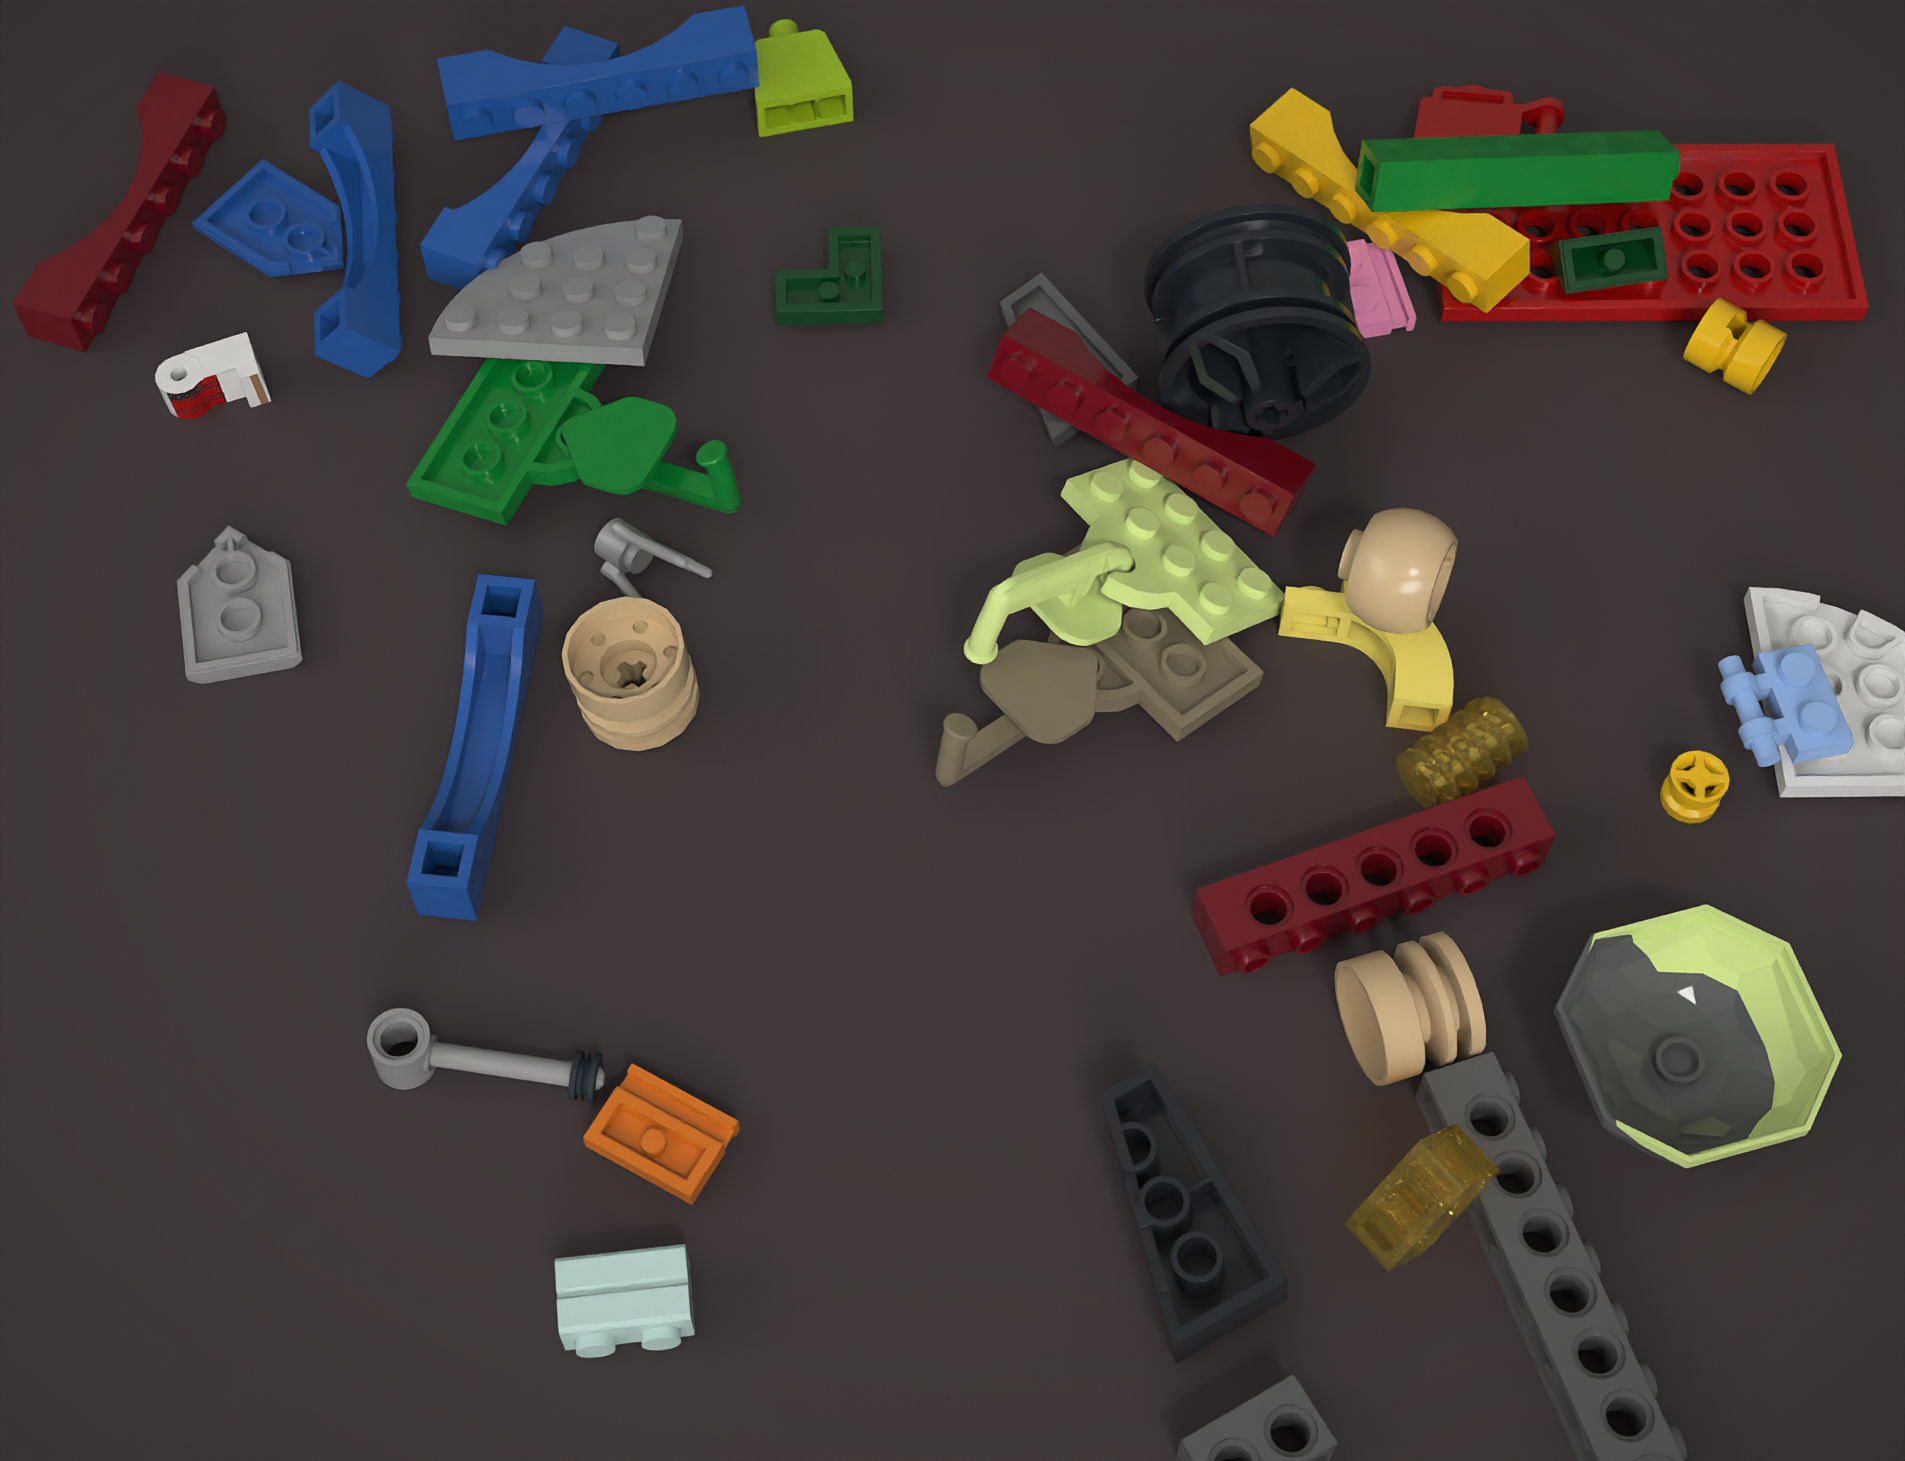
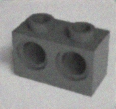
[1176,1374,1338,1461]

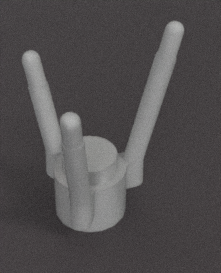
[594,518,713,598]

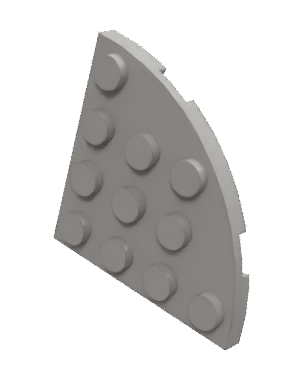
[428,216,684,366]

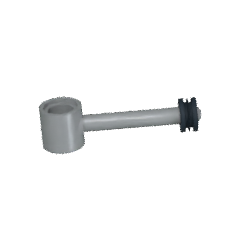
[367,1008,606,1103]

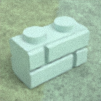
[555,1244,695,1358]

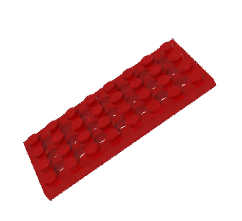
[1436,144,1869,322]

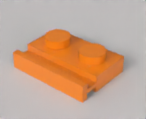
[583,1063,740,1205]

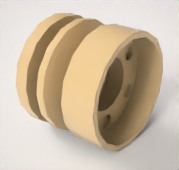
[562,597,700,751]
[1335,931,1486,1086]

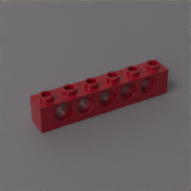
[1191,776,1556,977]

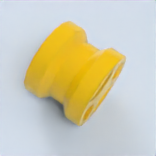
[1660,750,1730,824]

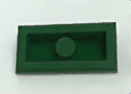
[1548,226,1669,294]

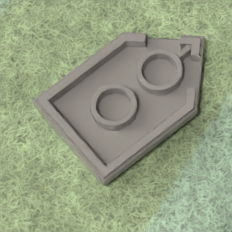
[177,525,303,684]

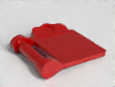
[1414,85,1565,138]

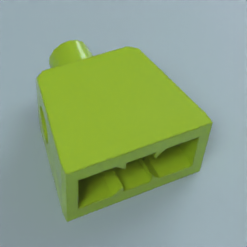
[755,19,854,137]

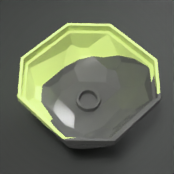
[1553,904,1842,1169]

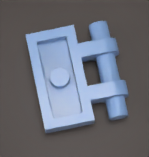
[1718,643,1855,767]

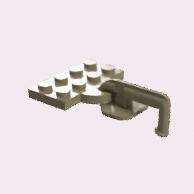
[935,543,1264,787]

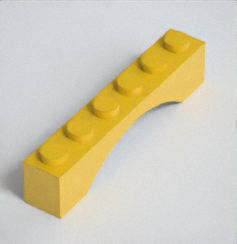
[1249,88,1530,313]

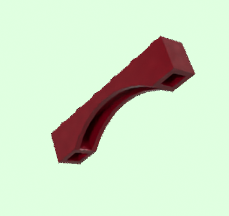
[13,71,226,352]
[987,307,1317,537]

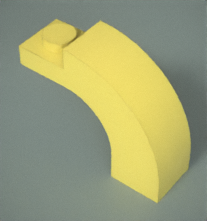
[1278,580,1454,733]

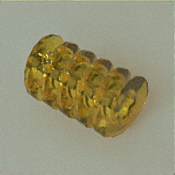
[1396,695,1529,809]

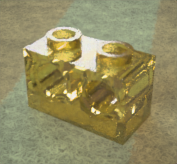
[1344,1123,1500,1272]

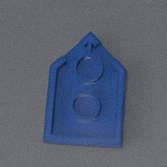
[191,159,345,277]

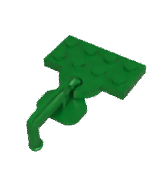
[406,358,742,526]

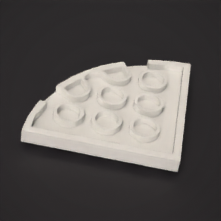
[1744,587,1905,797]

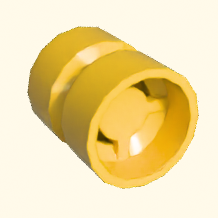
[1683,298,1787,395]

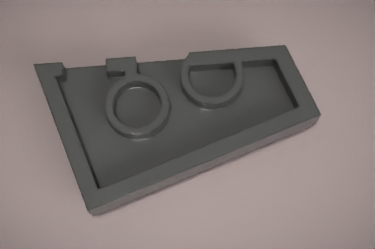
[999,272,1140,449]

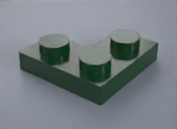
[776,226,883,325]

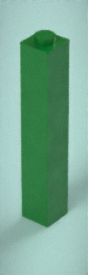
[1354,130,1680,212]

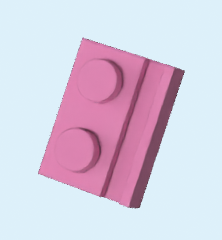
[1347,239,1416,338]

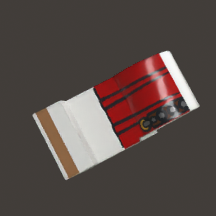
[155,332,272,419]

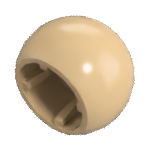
[1338,507,1458,634]

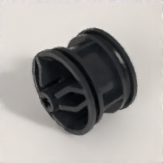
[1143,204,1371,440]

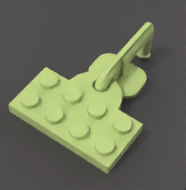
[964,458,1284,664]

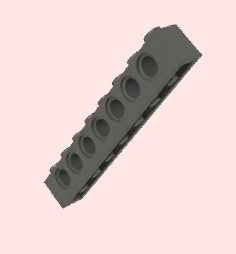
[1415,1051,1687,1461]

